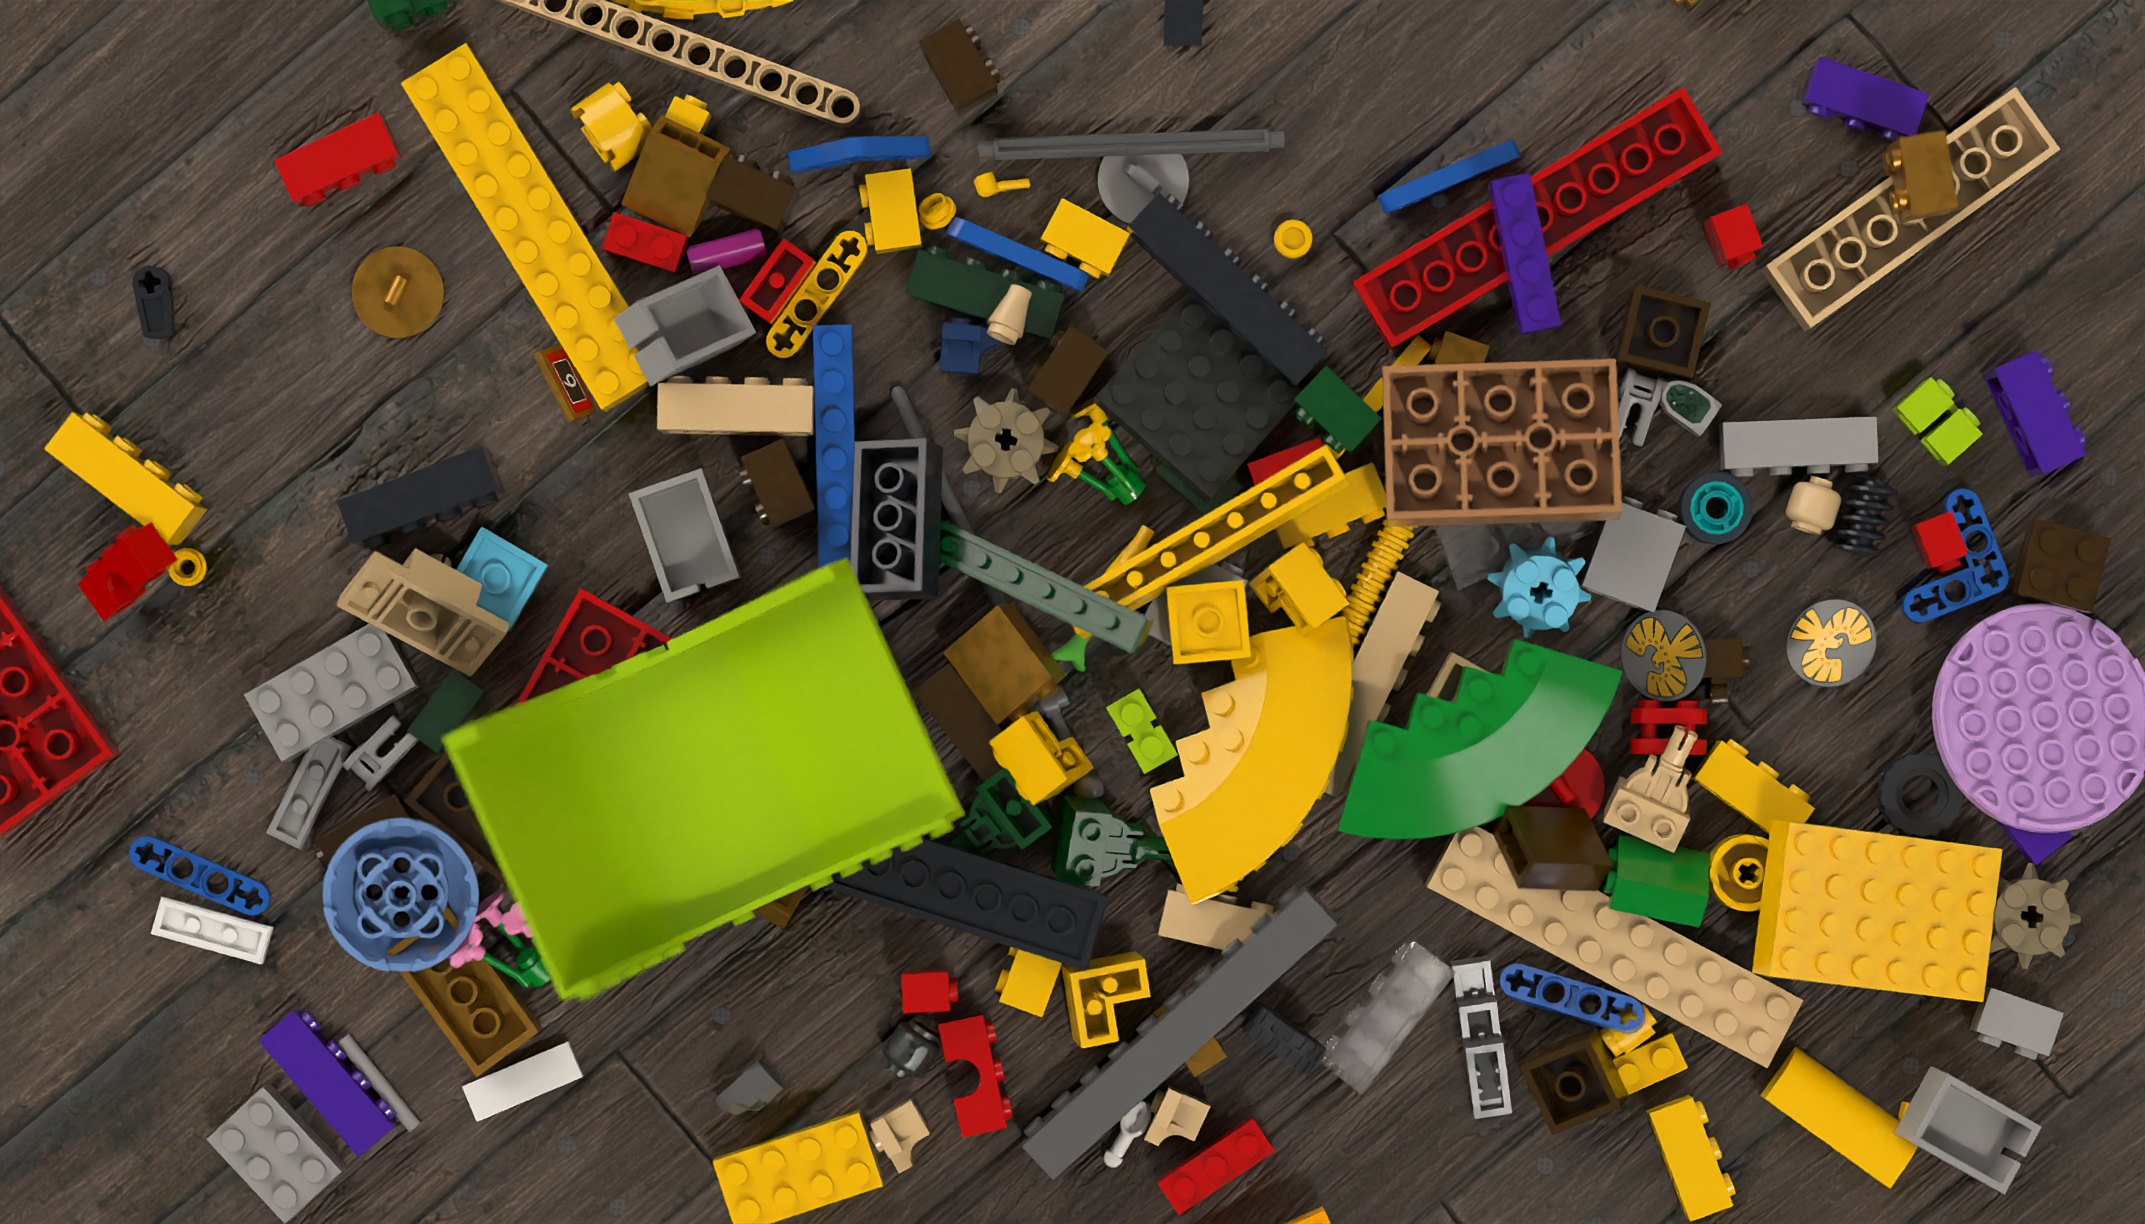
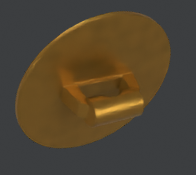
[352,247,444,338]

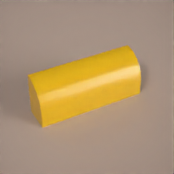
[1760,1046,1917,1188]

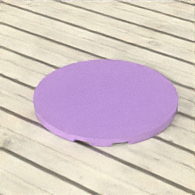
[1932,603,2145,833]

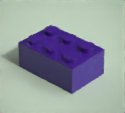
[1982,350,2087,478]

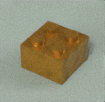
[1883,131,1958,222]

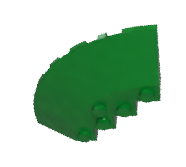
[1337,639,1623,840]

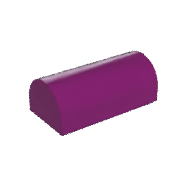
[686,227,768,276]

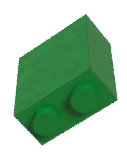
[1603,835,1709,928]

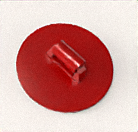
[1521,749,1605,819]

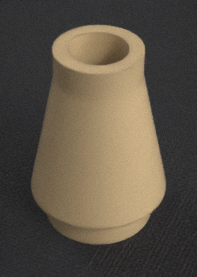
[987,284,1032,345]

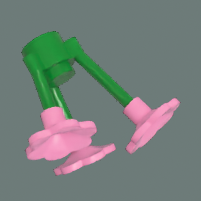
[447,889,551,988]

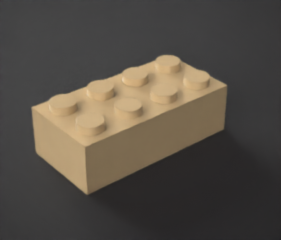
[657,376,816,436]

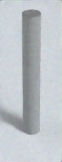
[337,1034,421,1132]

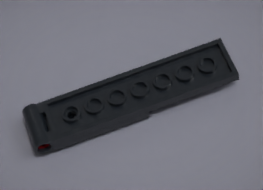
[823,834,1110,971]

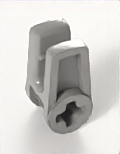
[1618,367,1665,447]
[342,715,419,792]

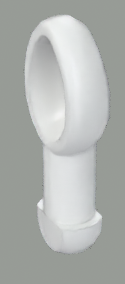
[1103,1100,1152,1168]

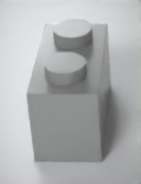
[1970,986,2064,1060]

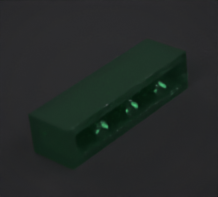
[905,246,1065,341]

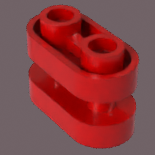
[1630,700,1707,755]

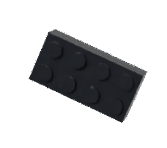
[850,438,943,601]
[337,446,506,550]

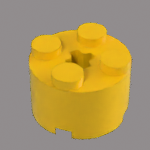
[570,81,652,172]
[1709,834,1769,912]

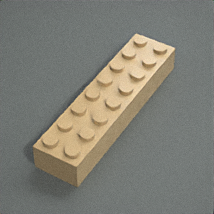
[1760,87,2060,332]

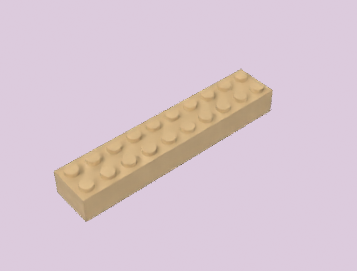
[1424,826,1803,1068]

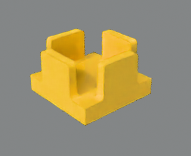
[1166,580,1251,665]

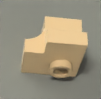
[1144,1085,1210,1146]
[869,1098,931,1173]

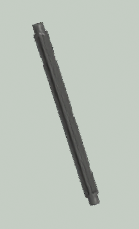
[978,128,1285,160]

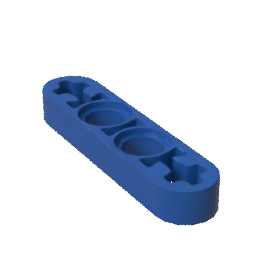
[1377,139,1521,215]
[945,216,1090,293]
[129,836,272,915]
[1500,964,1646,1034]

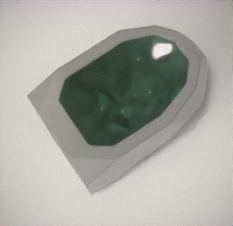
[1660,378,1722,437]

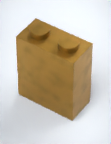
[621,115,731,238]
[943,604,1067,725]

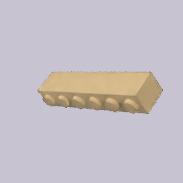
[1324,571,1442,798]

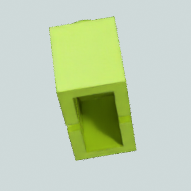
[1892,377,1982,467]
[1106,688,1178,774]

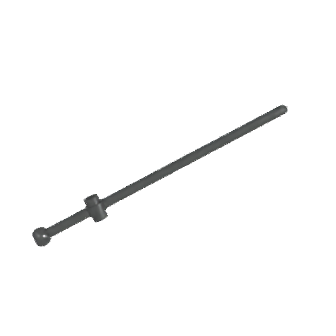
[891,386,1104,799]

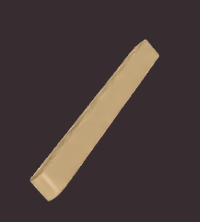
[495,0,861,128]

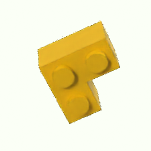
[1249,541,1349,637]
[989,711,1094,805]
[1061,951,1151,1048]

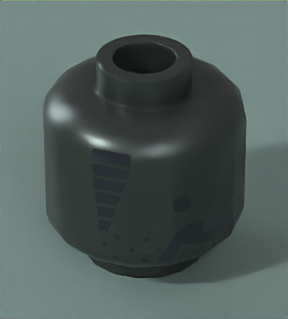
[883,1020,940,1079]

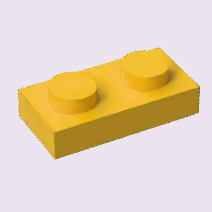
[1612,1032,1688,1095]

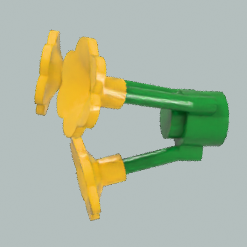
[1046,397,1146,505]

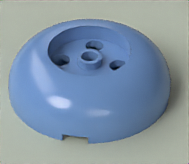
[323,818,479,972]

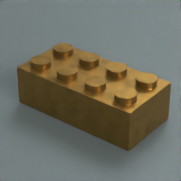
[385,907,543,1077]

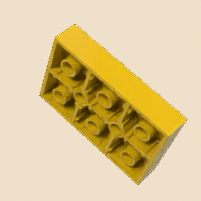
[1752,819,2003,1002]

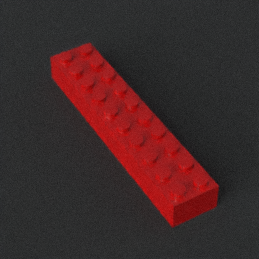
[1351,87,1723,351]

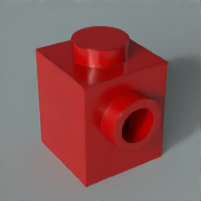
[1910,511,1968,573]

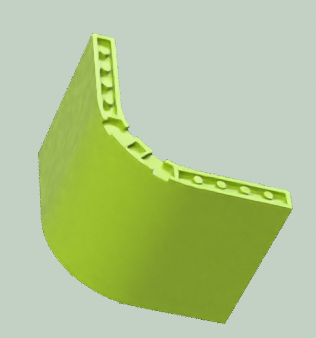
[443,558,964,1001]

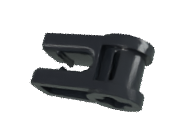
[132,265,175,339]

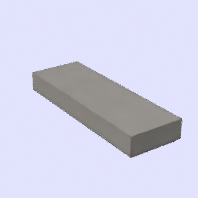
[266,737,352,850]

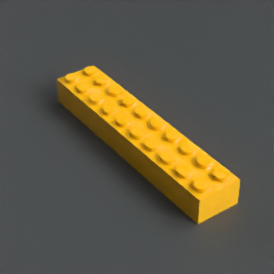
[401,43,649,412]

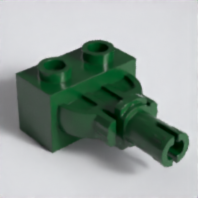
[950,768,1059,856]
[1051,796,1173,887]

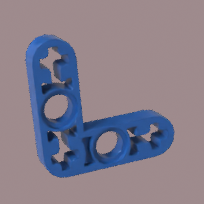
[788,136,931,173]
[1900,489,2009,623]

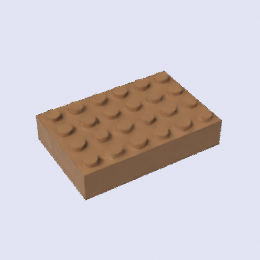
[1382,359,1622,527]

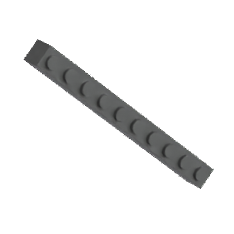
[1022,884,1338,1180]

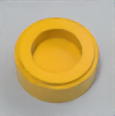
[1274,220,1312,259]

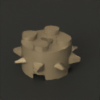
[954,388,1059,493]
[1990,863,2081,969]

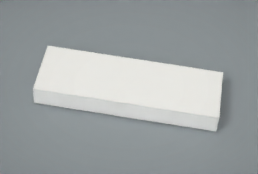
[151,896,274,964]
[462,1041,584,1122]

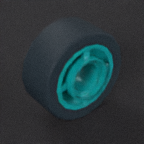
[1677,472,1753,545]

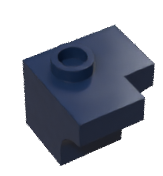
[940,318,1001,376]

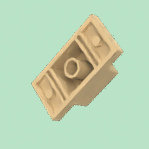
[337,548,510,677]

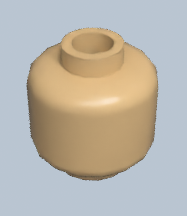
[1786,476,1841,535]

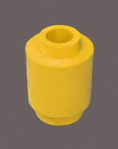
[1599,1004,1657,1057]

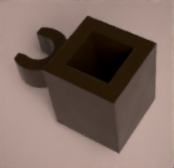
[1703,638,1750,704]

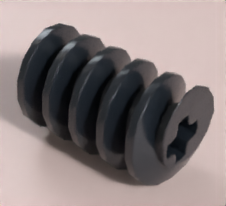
[1832,474,1898,558]

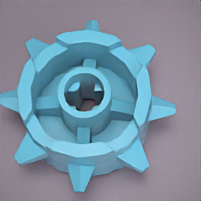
[1487,537,1591,638]

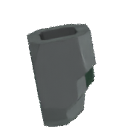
[716,1059,784,1115]

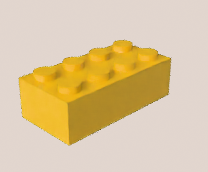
[44,412,207,546]
[712,1109,885,1224]

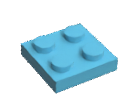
[456,527,549,631]

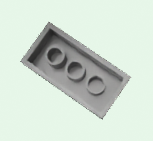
[244,623,421,762]

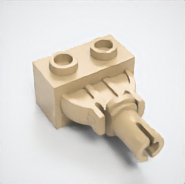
[1603,725,1698,853]

